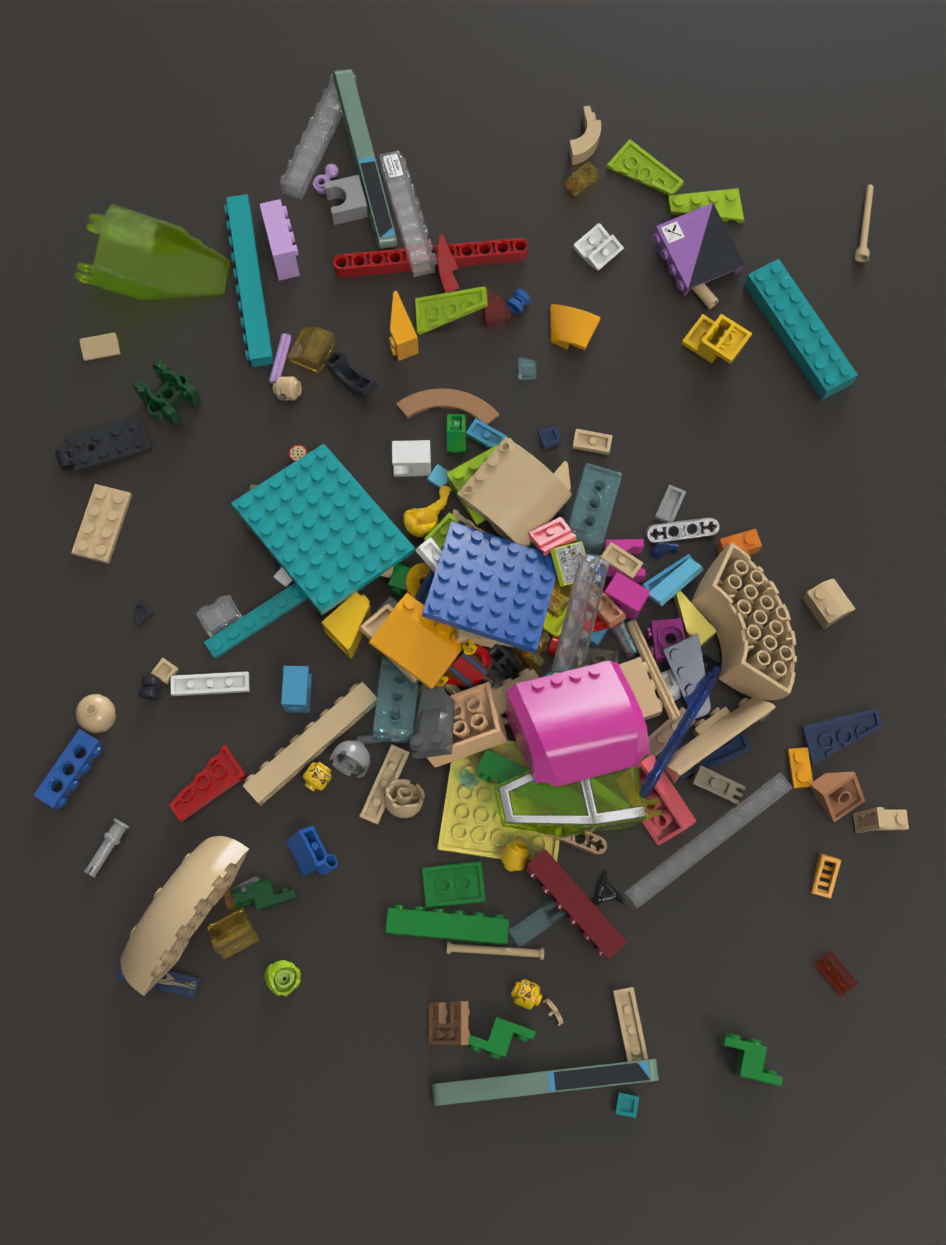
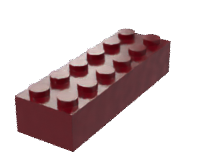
[526,848,627,959]

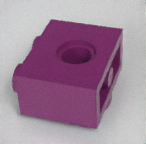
[647,618,685,663]

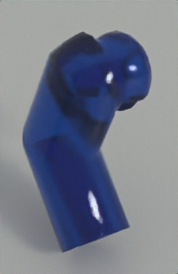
[651,542,678,558]

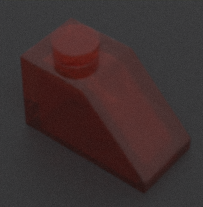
[484,286,511,328]

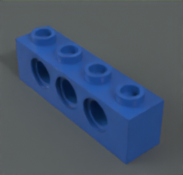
[33,729,103,811]

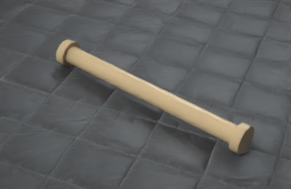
[447,941,544,960]

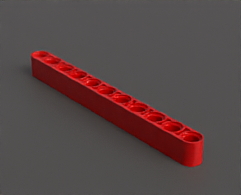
[333,238,529,278]

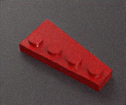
[169,744,247,822]

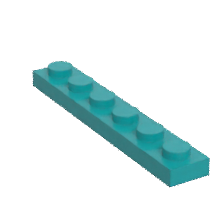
[204,583,308,659]

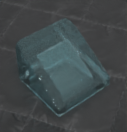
[518,357,537,379]
[457,769,481,791]

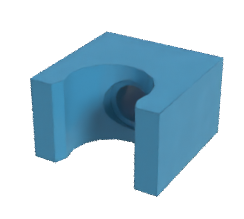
[281,666,312,713]

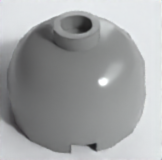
[330,740,371,778]

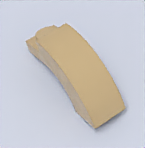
[569,106,601,165]

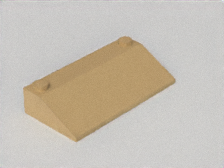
[659,697,776,784]

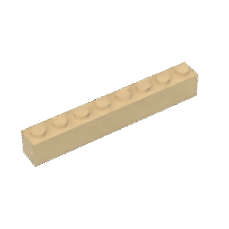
[243,682,379,806]

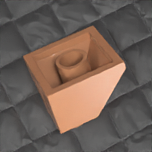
[810,772,865,822]

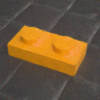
[787,747,813,789]

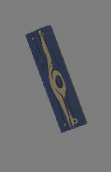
[116,964,201,999]

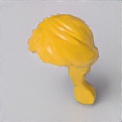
[403,485,452,538]

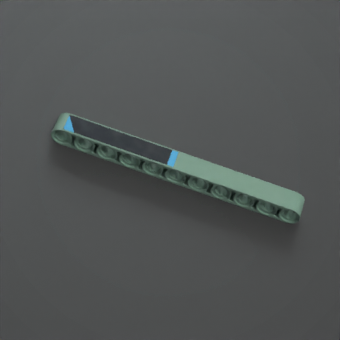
[333,69,397,250]
[431,1059,659,1106]

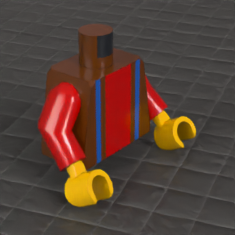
[436,639,495,688]

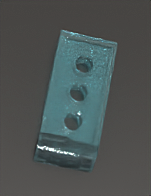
[567,463,623,555]
[373,656,420,743]

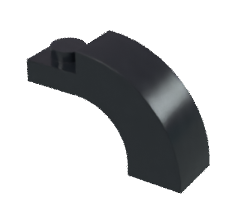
[323,350,379,398]

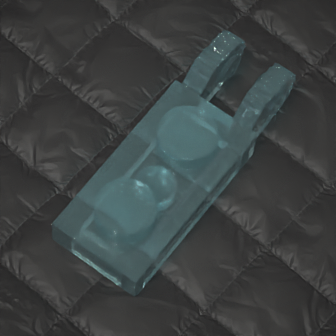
[508,902,565,948]

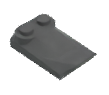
[410,687,455,759]

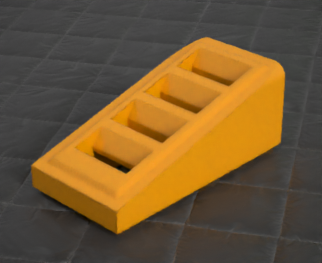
[811,853,841,899]

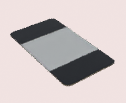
[268,561,295,588]

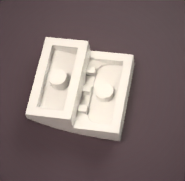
[572,223,624,271]

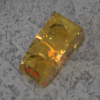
[565,161,599,196]

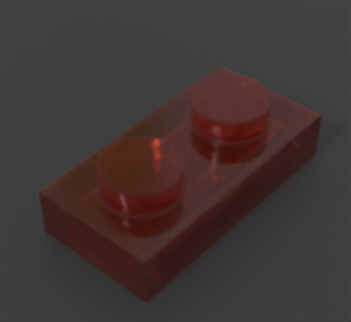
[814,951,858,997]

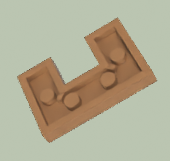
[428,1001,470,1045]

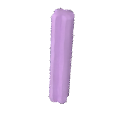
[269,333,291,384]

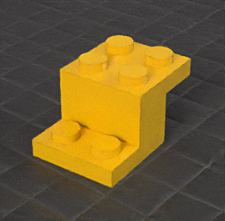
[682,314,752,364]

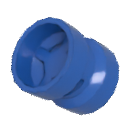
[506,289,531,315]

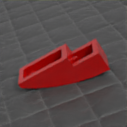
[437,233,459,293]

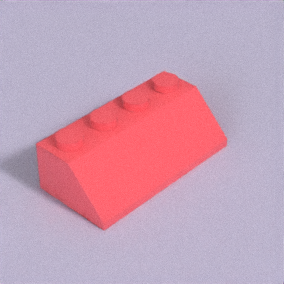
[614,754,696,846]

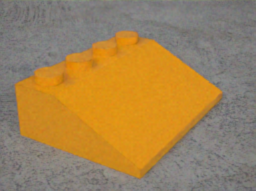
[369,593,467,690]

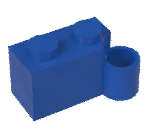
[286,826,338,876]

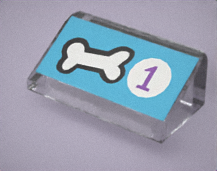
[611,621,639,658]

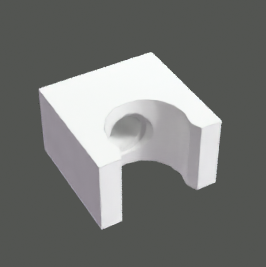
[392,440,431,477]

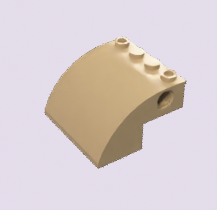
[457,437,572,547]

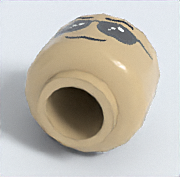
[273,376,302,401]

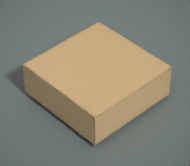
[151,658,179,685]

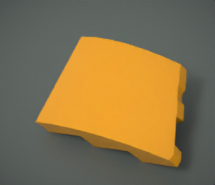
[550,304,601,350]

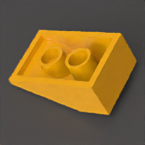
[388,291,419,361]

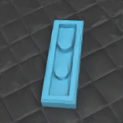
[649,558,703,606]

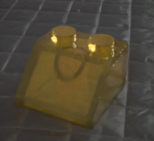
[286,326,335,373]

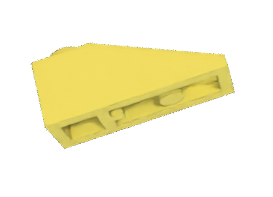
[673,591,717,646]

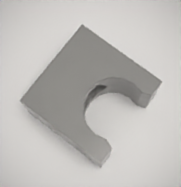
[324,175,368,225]

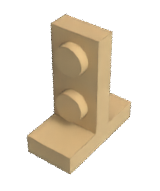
[853,807,909,833]

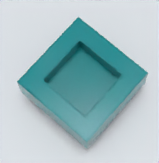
[615,1092,639,1118]

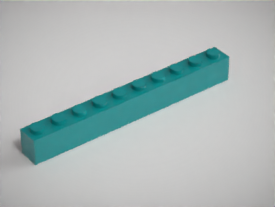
[224,194,274,367]

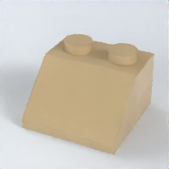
[802,578,855,629]

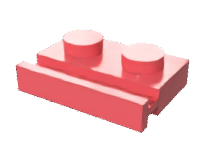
[529,517,576,556]

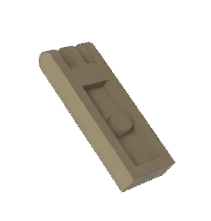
[691,765,746,805]

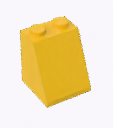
[321,592,371,659]

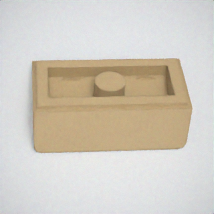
[79,333,121,361]

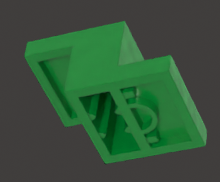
[468,1017,536,1060]
[718,1034,783,1086]

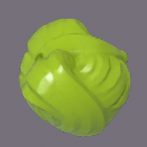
[264,960,301,997]

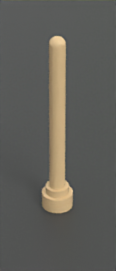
[854,185,874,262]

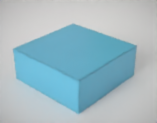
[427,464,449,489]

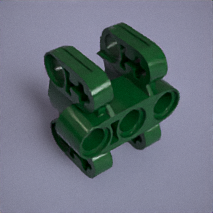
[133,359,201,427]

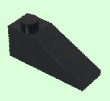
[484,644,526,680]

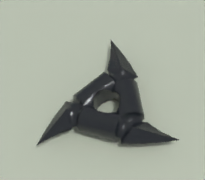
[590,869,625,906]

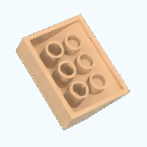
[427,682,508,767]

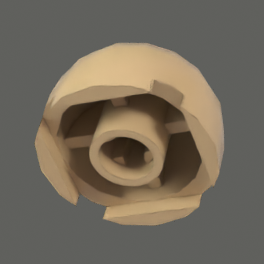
[75,694,116,734]
[384,779,425,818]

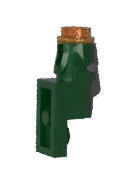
[224,876,298,911]

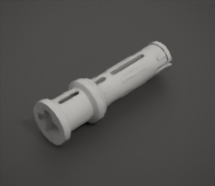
[84,818,130,878]

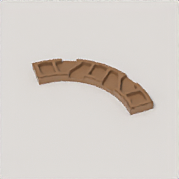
[396,388,499,425]

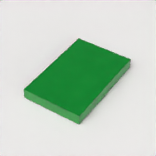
[422,861,486,909]

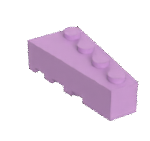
[260,199,300,281]

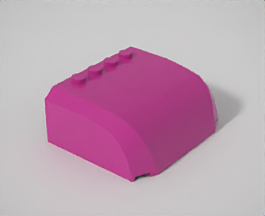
[506,661,649,787]

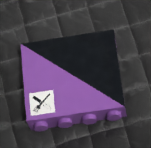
[652,203,745,296]

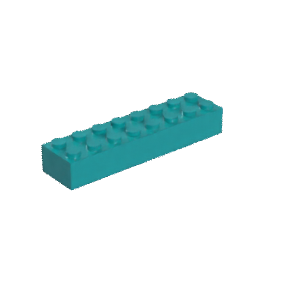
[744,259,858,400]

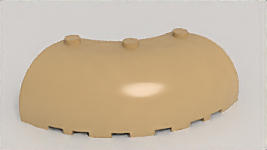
[691,543,797,700]
[121,836,249,996]

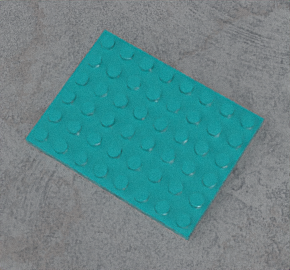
[231,444,415,615]

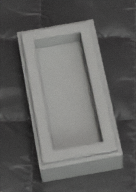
[654,484,686,523]

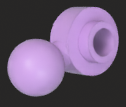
[313,163,339,194]

